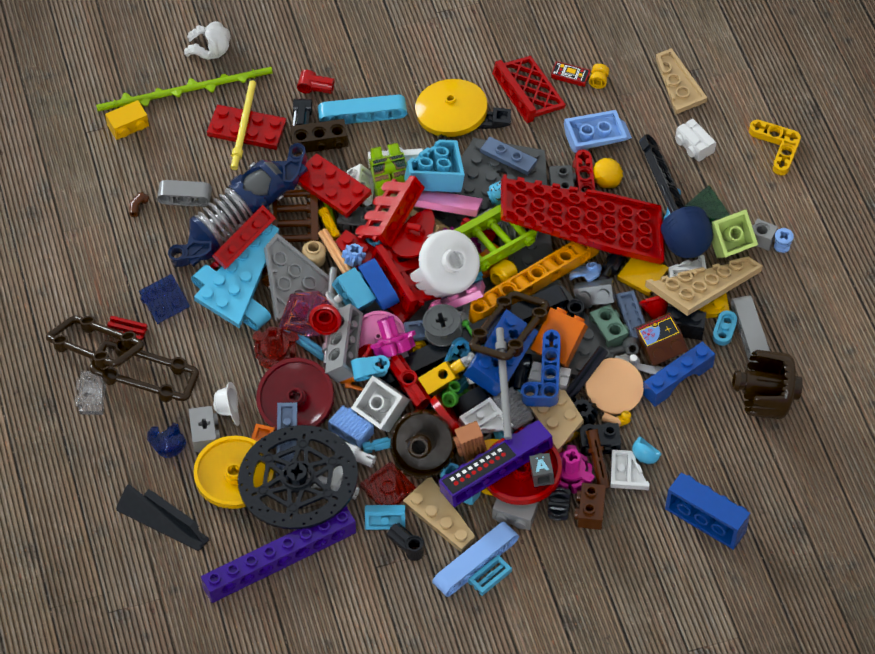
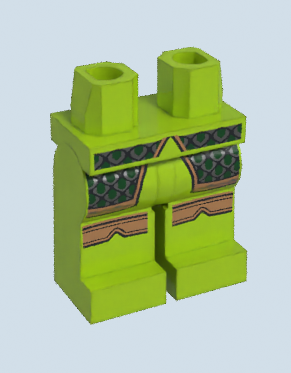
[369,143,406,196]

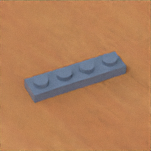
[276,402,298,481]

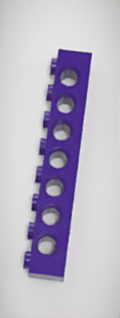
[201,506,356,603]

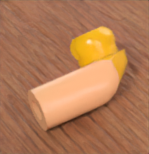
[601,411,631,427]

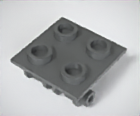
[337,206,375,233]

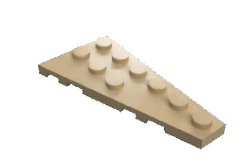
[645,256,763,316]

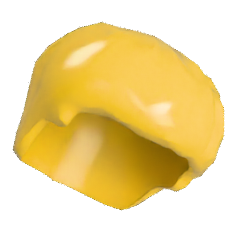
[593,158,623,189]

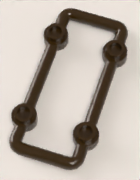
[469,291,550,361]
[46,315,144,369]
[89,340,199,402]

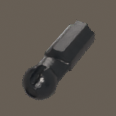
[593,253,627,281]

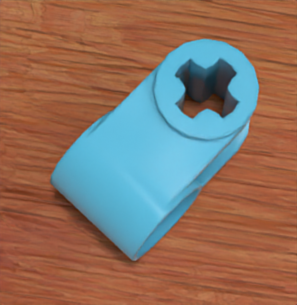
[351,355,390,381]

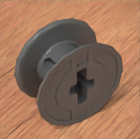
[423,304,463,347]

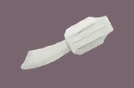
[615,354,664,375]

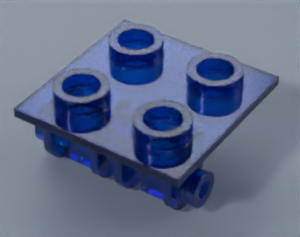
[139,274,190,324]

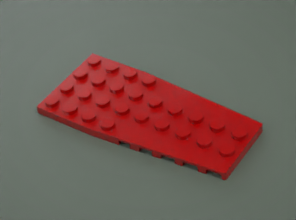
[501,174,664,265]

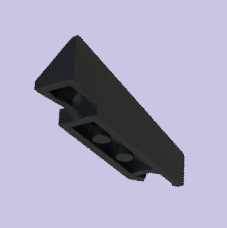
[116,484,209,551]

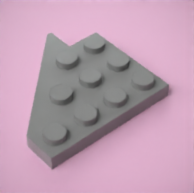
[264,233,329,322]

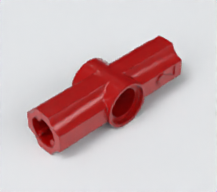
[389,355,431,409]

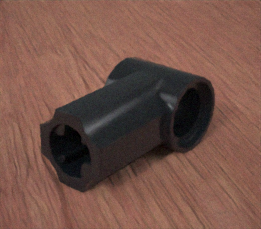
[293,98,312,126]
[509,353,532,389]
[387,523,424,561]

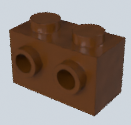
[574,483,606,530]

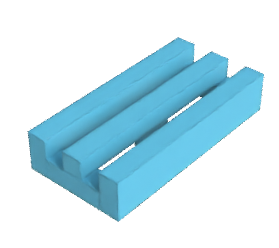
[468,555,512,596]

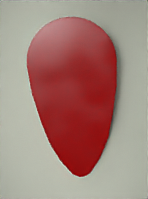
[391,209,435,258]

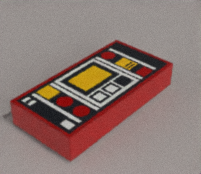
[551,61,590,87]

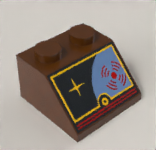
[634,313,688,366]

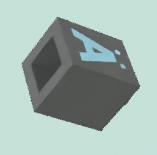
[529,453,554,487]

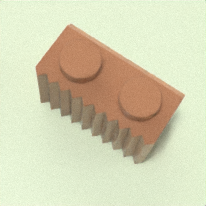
[453,421,487,462]

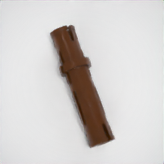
[586,429,611,489]

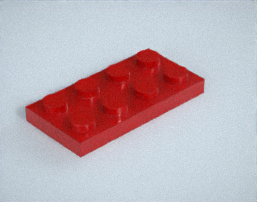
[207,104,287,150]
[298,153,372,218]

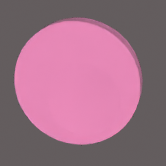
[359,311,405,367]

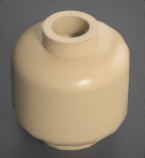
[301,240,326,267]

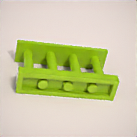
[454,204,537,272]

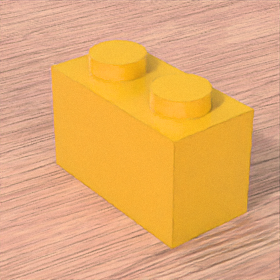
[105,100,149,140]

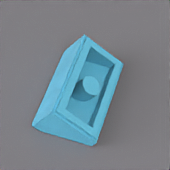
[365,505,405,530]

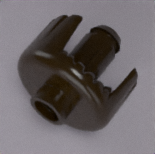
[732,350,803,419]
[390,409,456,479]

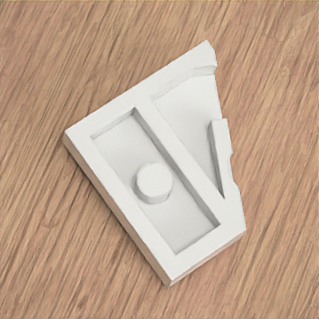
[458,397,513,434]

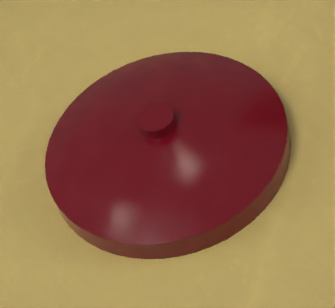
[256,358,335,430]

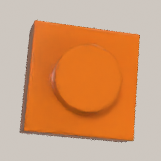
[251,423,275,441]

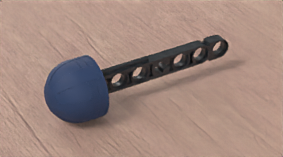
[639,134,713,258]

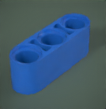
[357,258,400,311]

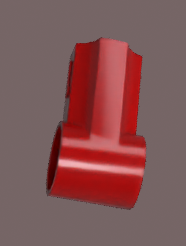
[297,70,335,94]

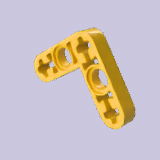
[749,120,801,176]

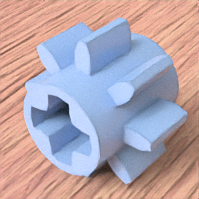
[341,243,366,267]

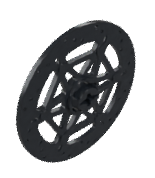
[238,425,358,530]

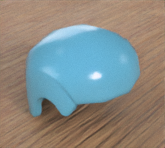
[632,437,662,464]

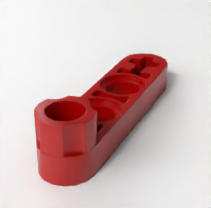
[572,149,595,192]

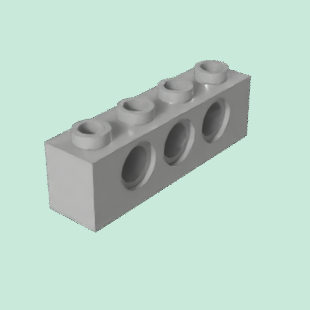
[325,303,363,383]

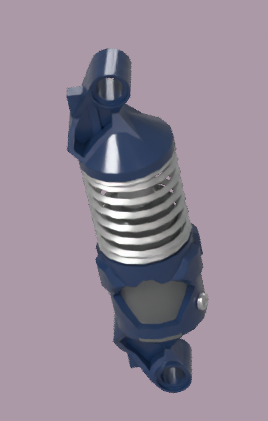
[168,143,308,267]

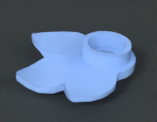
[569,262,602,282]

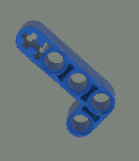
[521,330,561,407]

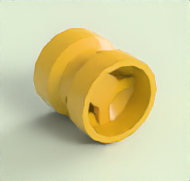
[589,64,609,89]

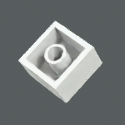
[351,375,410,432]

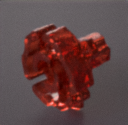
[252,327,299,369]

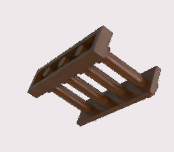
[273,189,319,242]

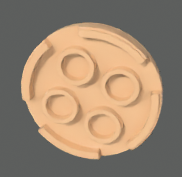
[585,358,644,416]

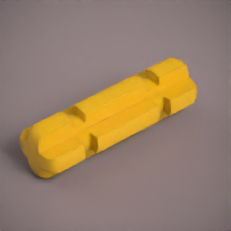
[318,207,341,240]

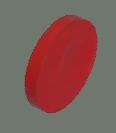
[430,395,462,433]

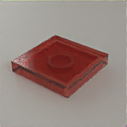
[360,461,416,505]

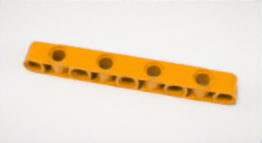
[468,241,600,324]

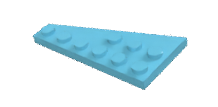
[194,224,280,329]

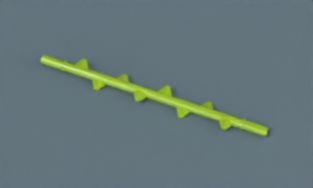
[96,67,273,112]

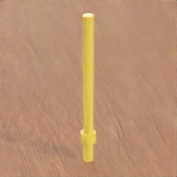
[231,80,256,170]

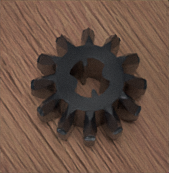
[573,396,598,426]
[548,487,571,521]

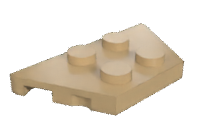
[526,390,584,453]

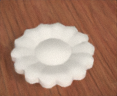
[325,291,344,309]

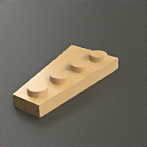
[656,48,707,115]

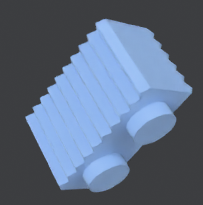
[328,405,374,448]

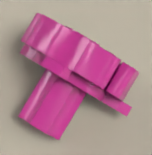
[370,316,416,357]
[557,445,595,494]

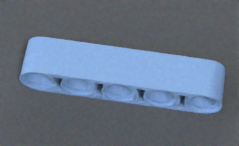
[432,522,519,597]

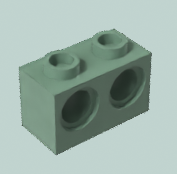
[589,304,629,348]

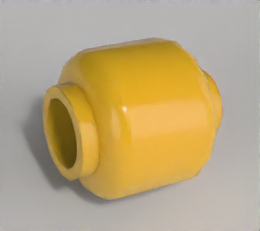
[490,259,518,286]

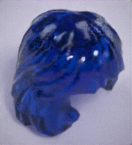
[147,423,186,458]

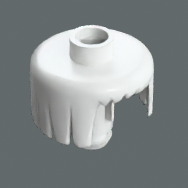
[410,230,480,298]

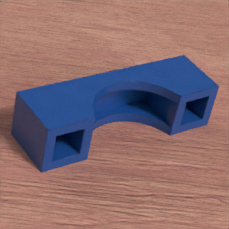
[643,341,715,407]

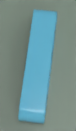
[317,95,407,124]
[191,264,272,331]

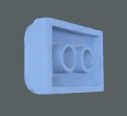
[564,110,632,153]

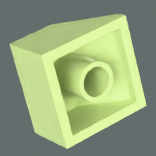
[712,209,758,258]

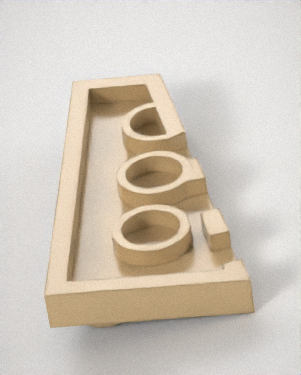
[403,477,475,553]

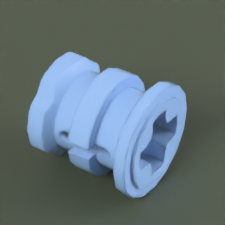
[774,228,794,253]

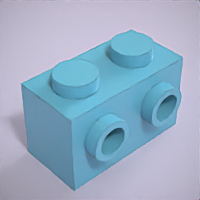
[332,267,376,311]

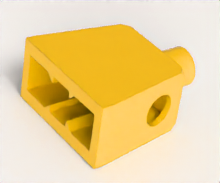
[418,359,466,395]

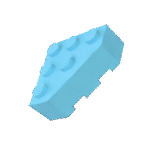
[404,140,465,193]

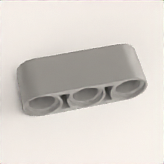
[157,180,212,207]

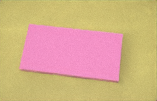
[414,191,483,217]

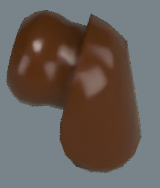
[129,192,149,217]

